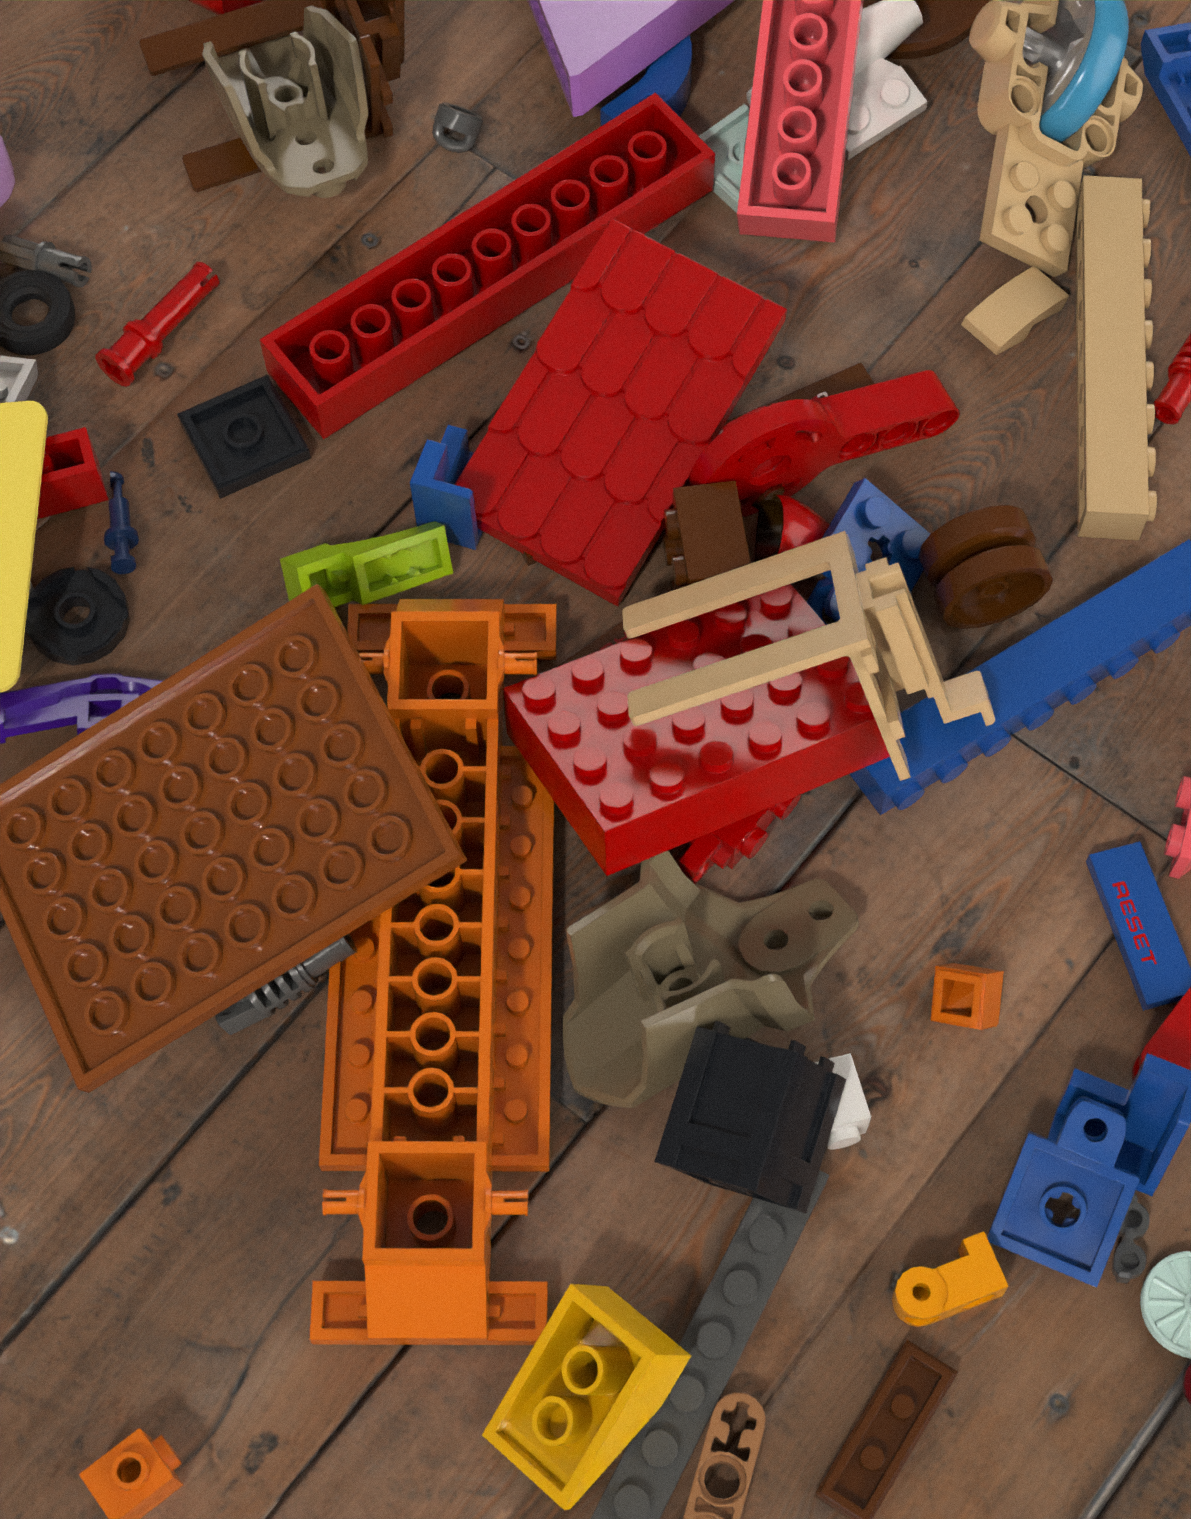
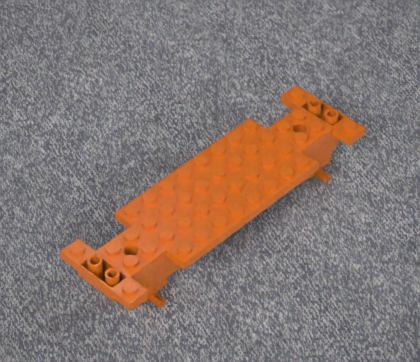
[310,599,557,1345]

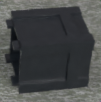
[654,1021,846,1213]

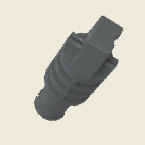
[215,934,358,1035]

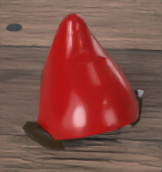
[751,483,830,562]

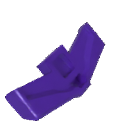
[0,673,164,744]

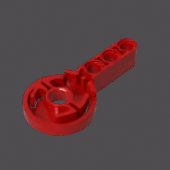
[689,370,960,517]

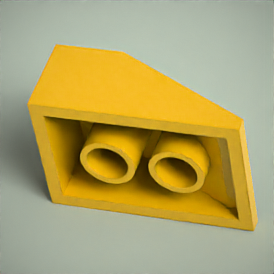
[482,1284,692,1510]

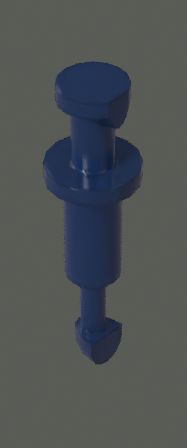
[104,471,139,574]

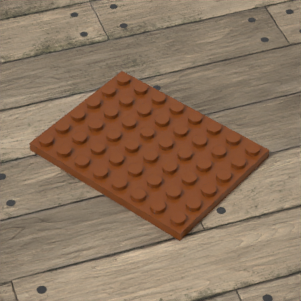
[0,584,467,1093]

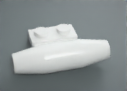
[746,0,927,160]

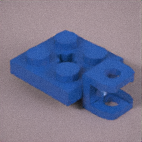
[807,478,930,625]
[987,1096,1140,1288]

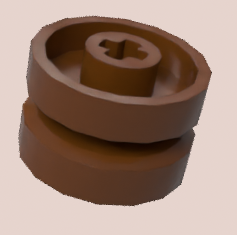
[918,505,1053,629]

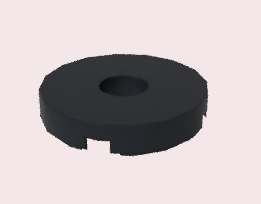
[25,567,130,666]

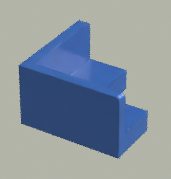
[410,425,483,550]
[1047,1053,1191,1196]

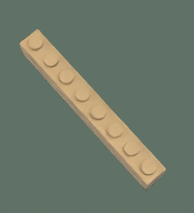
[1075,175,1157,540]

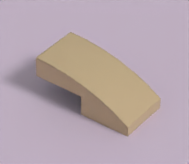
[961,266,1070,355]

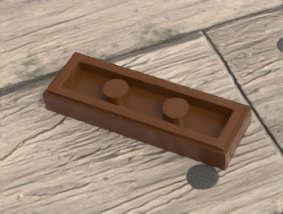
[814,1340,958,1519]

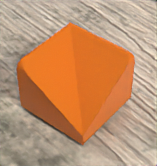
[931,963,1004,1030]

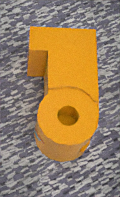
[892,1231,1009,1327]

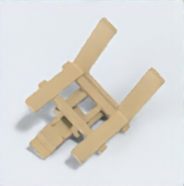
[622,531,995,781]

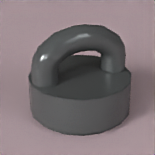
[432,102,483,153]

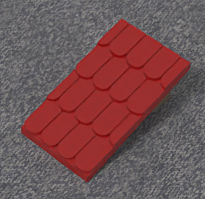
[454,218,787,607]

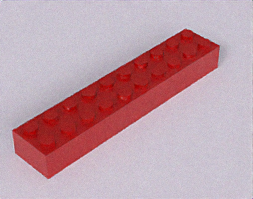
[259,92,715,439]

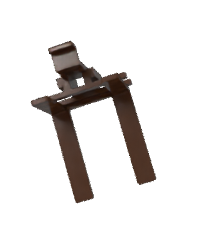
[139,0,405,192]

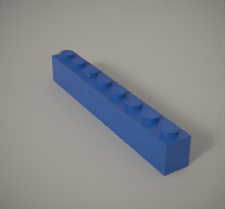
[850,539,1191,815]

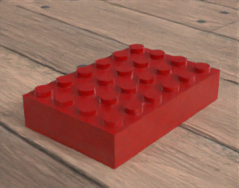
[503,584,890,876]

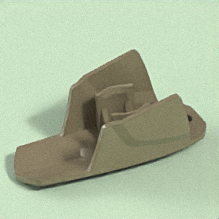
[202,5,369,198]

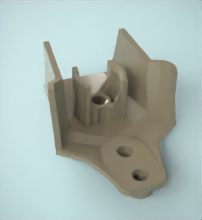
[563,851,859,1108]

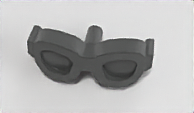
[1112,1194,1150,1284]

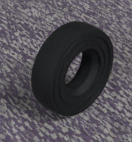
[0,270,75,355]

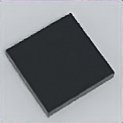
[177,374,311,499]

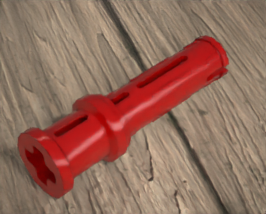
[95,261,220,387]

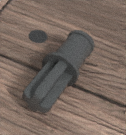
[0,235,92,288]

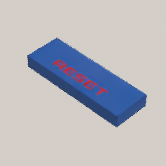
[1086,841,1191,1011]

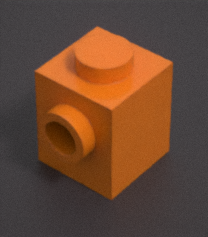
[79,1428,183,1519]

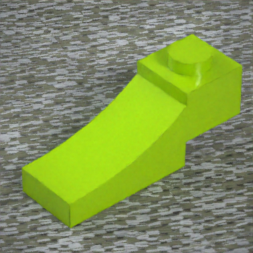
[280,521,453,607]

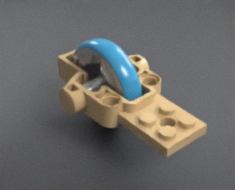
[969,0,1143,277]

